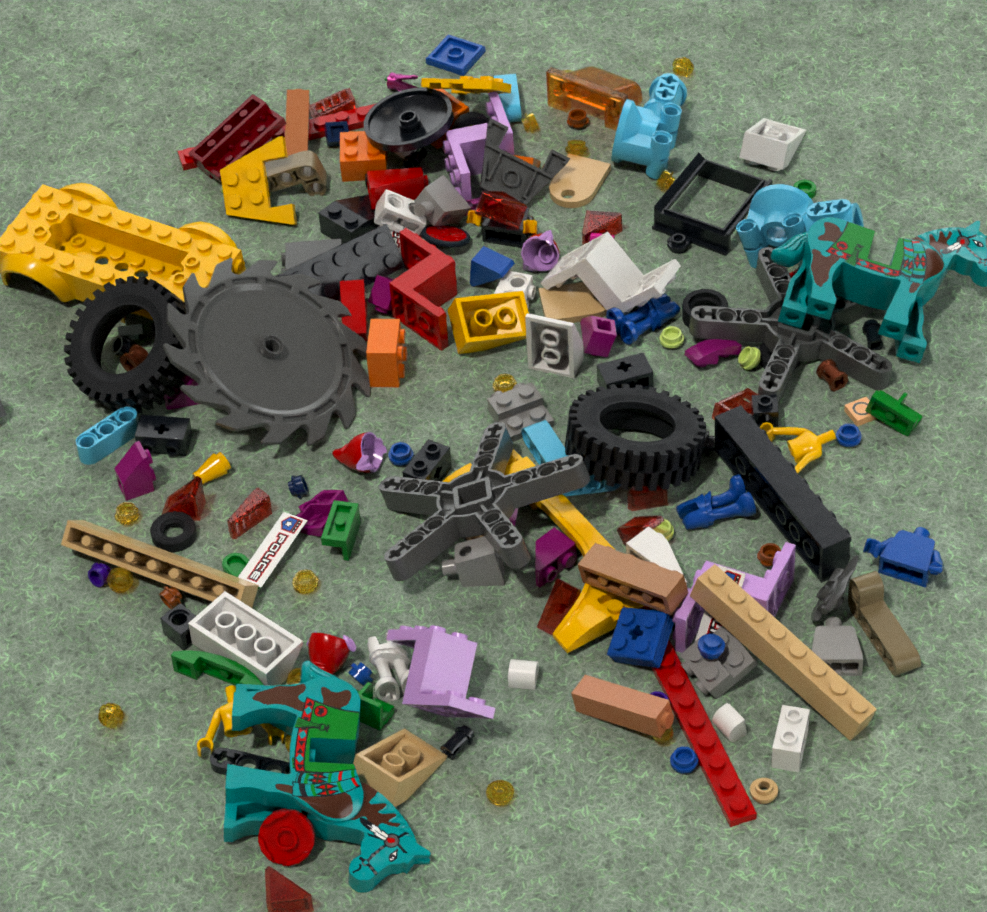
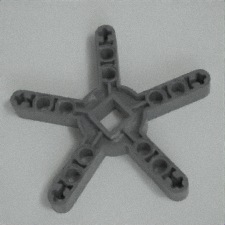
[689,247,892,404]
[379,422,590,581]

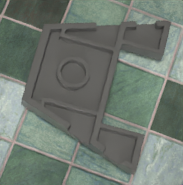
[480,118,570,205]

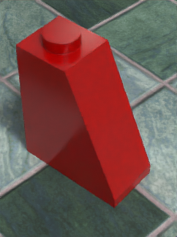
[367,167,428,209]
[340,279,368,342]

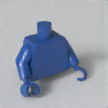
[863,527,944,588]

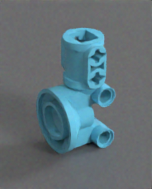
[611,73,687,179]
[736,184,864,268]

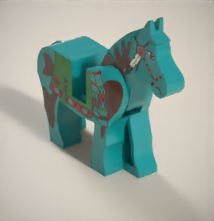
[770,217,987,363]
[224,660,431,893]

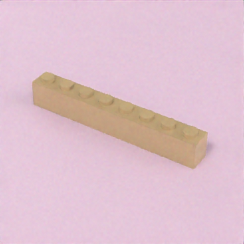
[61,520,259,608]
[690,564,877,741]

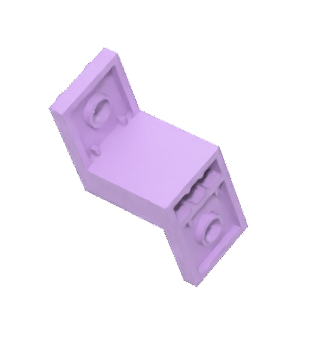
[443,91,514,207]
[672,542,796,653]
[386,625,495,719]

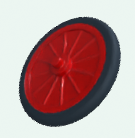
[421,225,470,247]

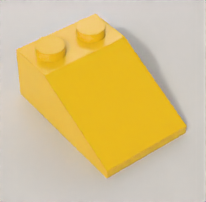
[448,291,529,354]

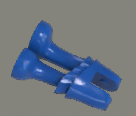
[606,294,680,345]
[676,474,756,530]

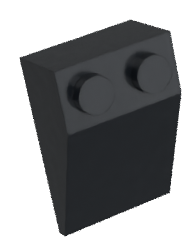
[318,195,381,244]

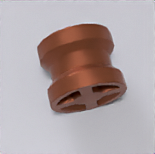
[120,344,149,372]

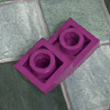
[684,339,742,367]

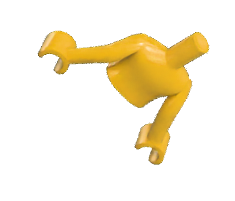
[760,422,836,474]
[197,685,284,757]

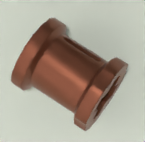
[816,359,848,392]

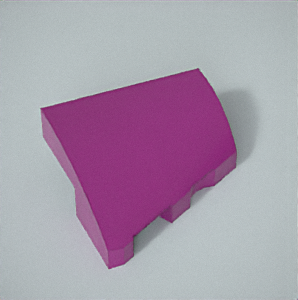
[296,490,349,536]

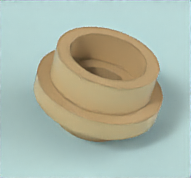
[750,778,778,804]

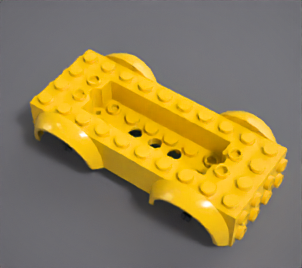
[0,183,246,331]

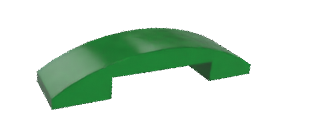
[171,650,263,686]

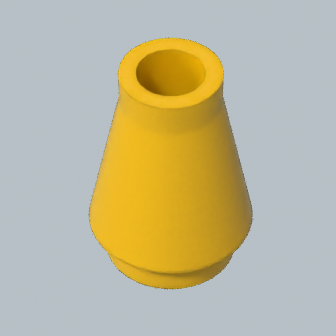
[192,452,231,486]

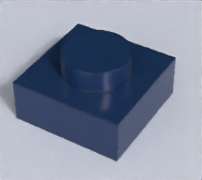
[324,121,349,146]

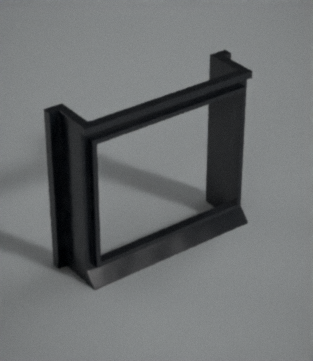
[652,152,773,256]

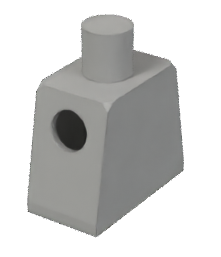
[414,175,471,226]
[442,536,505,587]
[812,617,863,676]

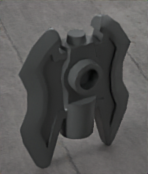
[811,555,858,622]

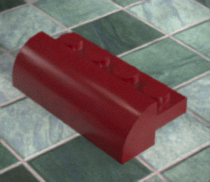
[188,94,287,183]

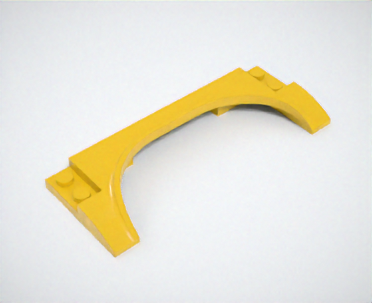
[443,449,653,653]

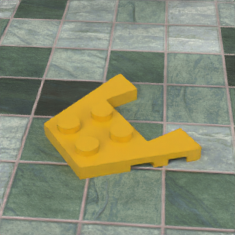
[421,76,511,95]
[220,136,297,225]

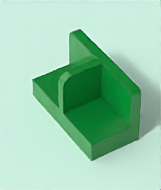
[865,390,922,437]
[321,500,361,561]
[357,682,395,730]

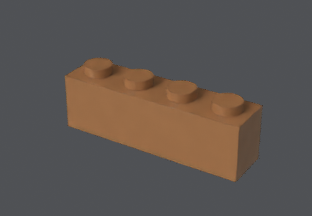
[578,543,688,615]

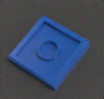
[426,34,486,76]

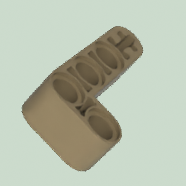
[265,150,327,196]
[848,571,921,676]

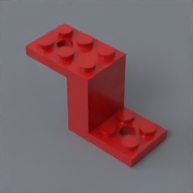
[389,228,457,351]

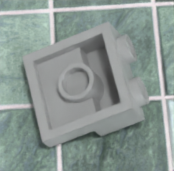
[487,382,554,442]
[680,626,758,699]

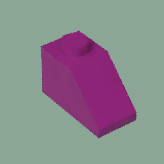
[368,275,394,314]

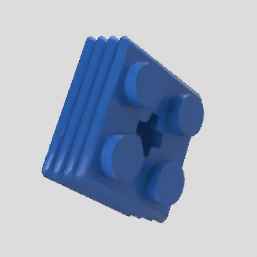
[607,607,674,668]

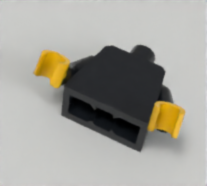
[466,199,539,248]

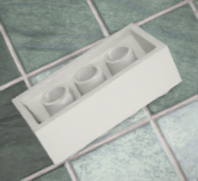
[188,591,303,686]

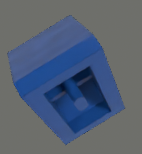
[470,246,515,287]

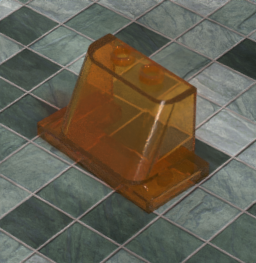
[546,66,642,131]

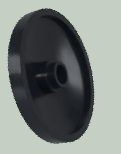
[364,88,454,152]

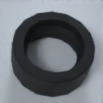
[682,289,728,328]

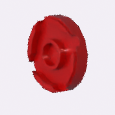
[258,808,315,866]

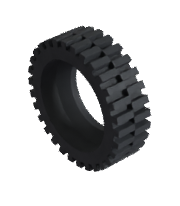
[64,276,189,414]
[565,384,706,491]

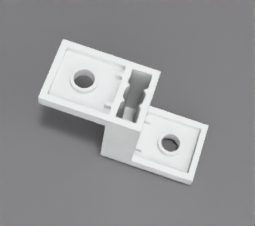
[541,232,681,315]

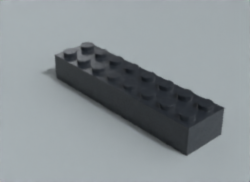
[714,406,852,583]

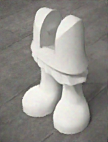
[367,632,411,702]

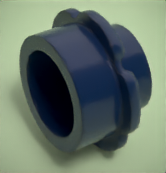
[288,475,308,499]

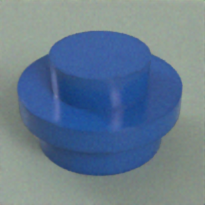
[836,424,861,447]
[388,442,414,466]
[698,634,725,660]
[348,662,373,686]
[670,747,698,773]

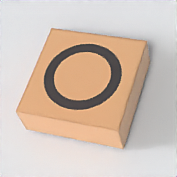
[844,397,877,427]

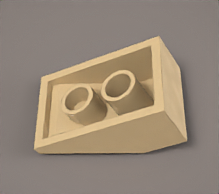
[353,729,447,807]

